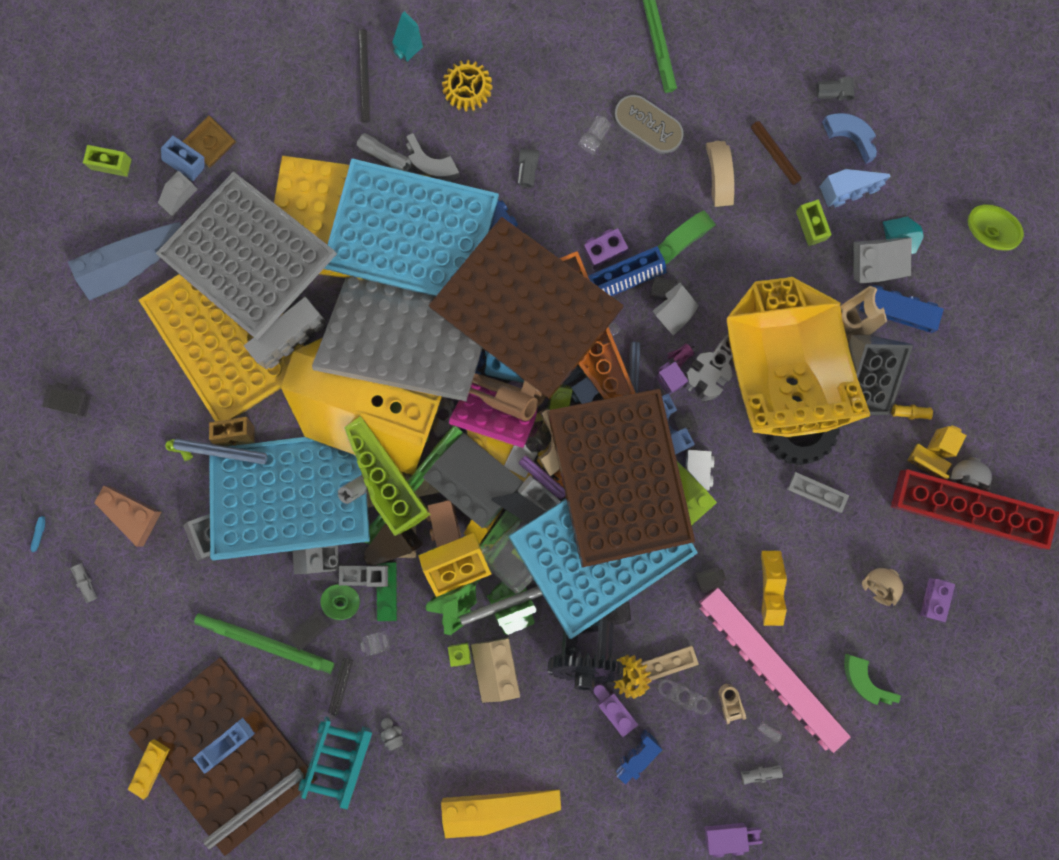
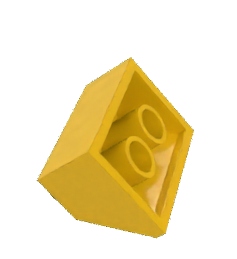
[418,533,491,597]

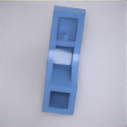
[822,113,877,164]
[193,718,255,774]

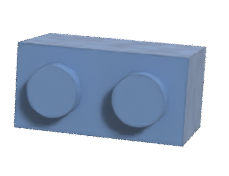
[161,136,204,181]

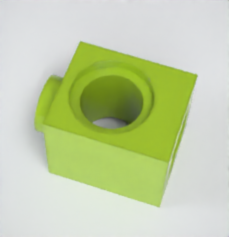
[448,642,471,667]

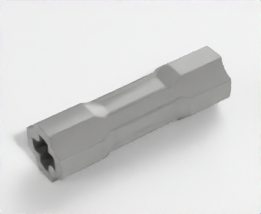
[357,133,412,172]

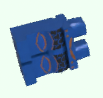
[616,730,662,785]

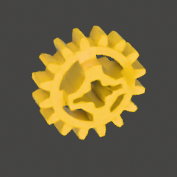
[614,655,651,699]

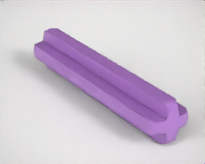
[519,455,566,500]

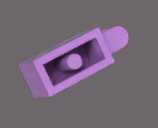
[593,684,638,737]
[705,823,763,857]

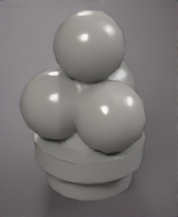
[380,718,403,751]

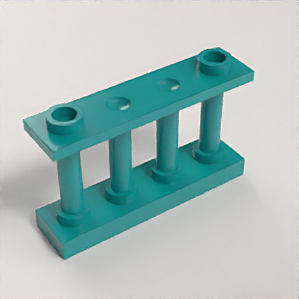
[298,716,372,809]

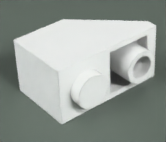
[685,450,714,491]

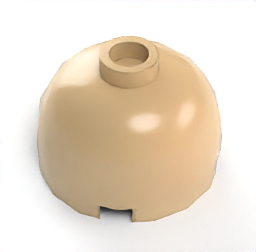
[862,568,904,606]

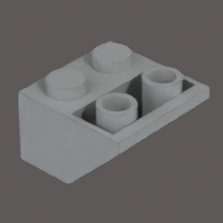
[292,545,339,574]

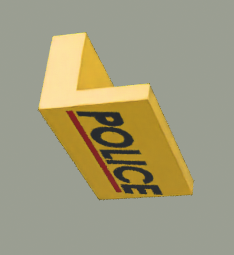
[907,444,951,480]

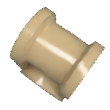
[719,684,746,724]

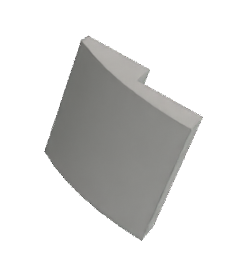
[653,283,699,335]

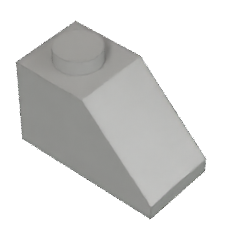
[158,171,198,216]

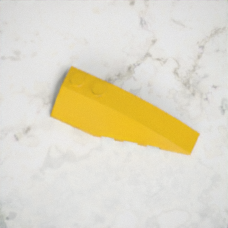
[441,790,561,838]

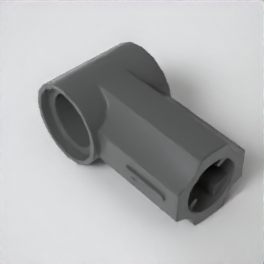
[816,77,855,101]
[518,148,540,187]

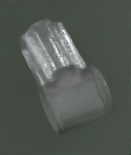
[577,116,611,156]

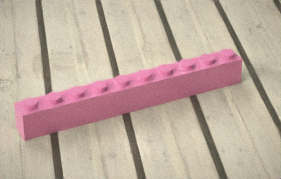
[698,587,851,753]

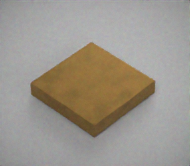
[183,116,236,168]

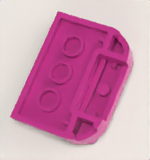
[449,383,538,448]

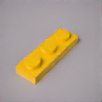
[128,739,170,800]

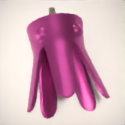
[667,343,695,368]

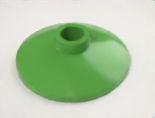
[320,584,360,620]

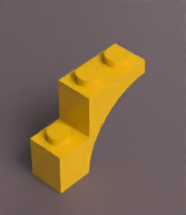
[761,551,787,626]

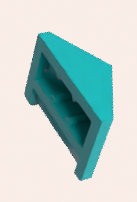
[882,217,924,254]

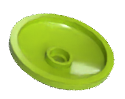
[968,205,1024,250]

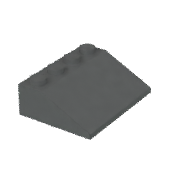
[849,335,913,415]
[423,433,523,528]

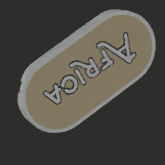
[615,95,683,154]

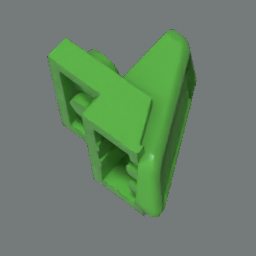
[487,581,536,635]
[426,583,477,635]

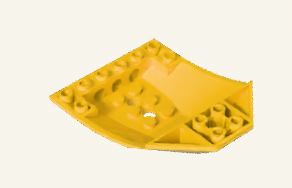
[727,277,870,437]
[281,338,442,475]

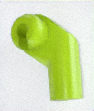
[165,439,193,461]

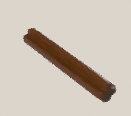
[751,121,802,185]

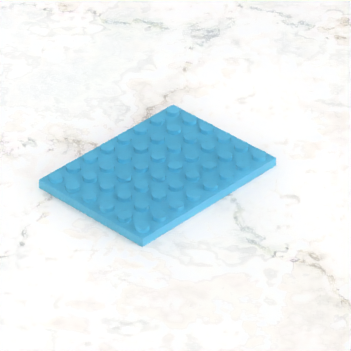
[324,159,499,297]
[209,437,370,560]
[508,499,698,639]

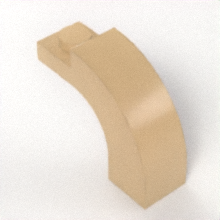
[706,141,734,207]

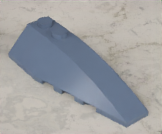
[68,222,182,300]

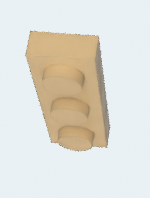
[641,645,699,681]

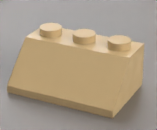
[471,637,520,703]

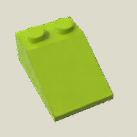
[677,461,717,525]

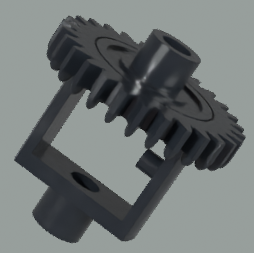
[547,619,624,691]

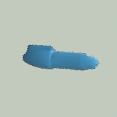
[30,516,45,552]

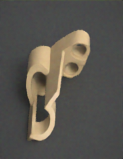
[840,286,887,346]

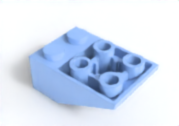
[819,169,891,207]

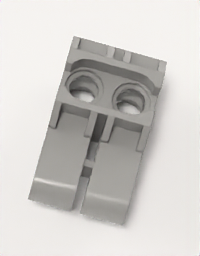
[684,335,733,401]

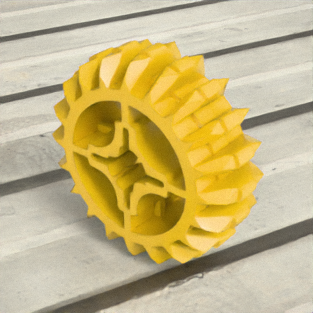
[442,60,493,112]

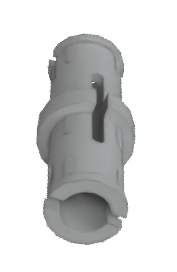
[70,563,98,603]
[741,765,783,785]

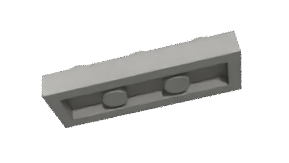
[787,472,849,513]

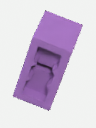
[583,228,628,269]
[656,362,688,395]
[920,578,955,622]

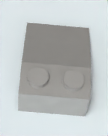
[854,237,912,283]
[183,514,210,561]

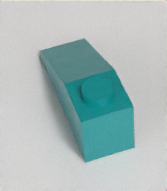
[392,11,423,62]

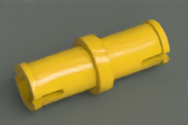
[891,404,933,420]

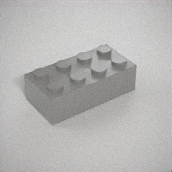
[244,297,326,369]

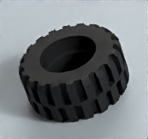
[763,396,840,465]

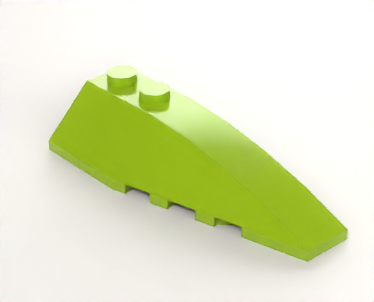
[344,416,431,536]

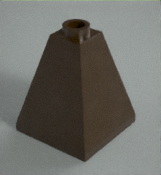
[364,523,423,566]

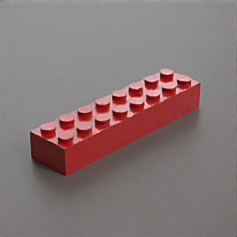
[891,469,1059,550]

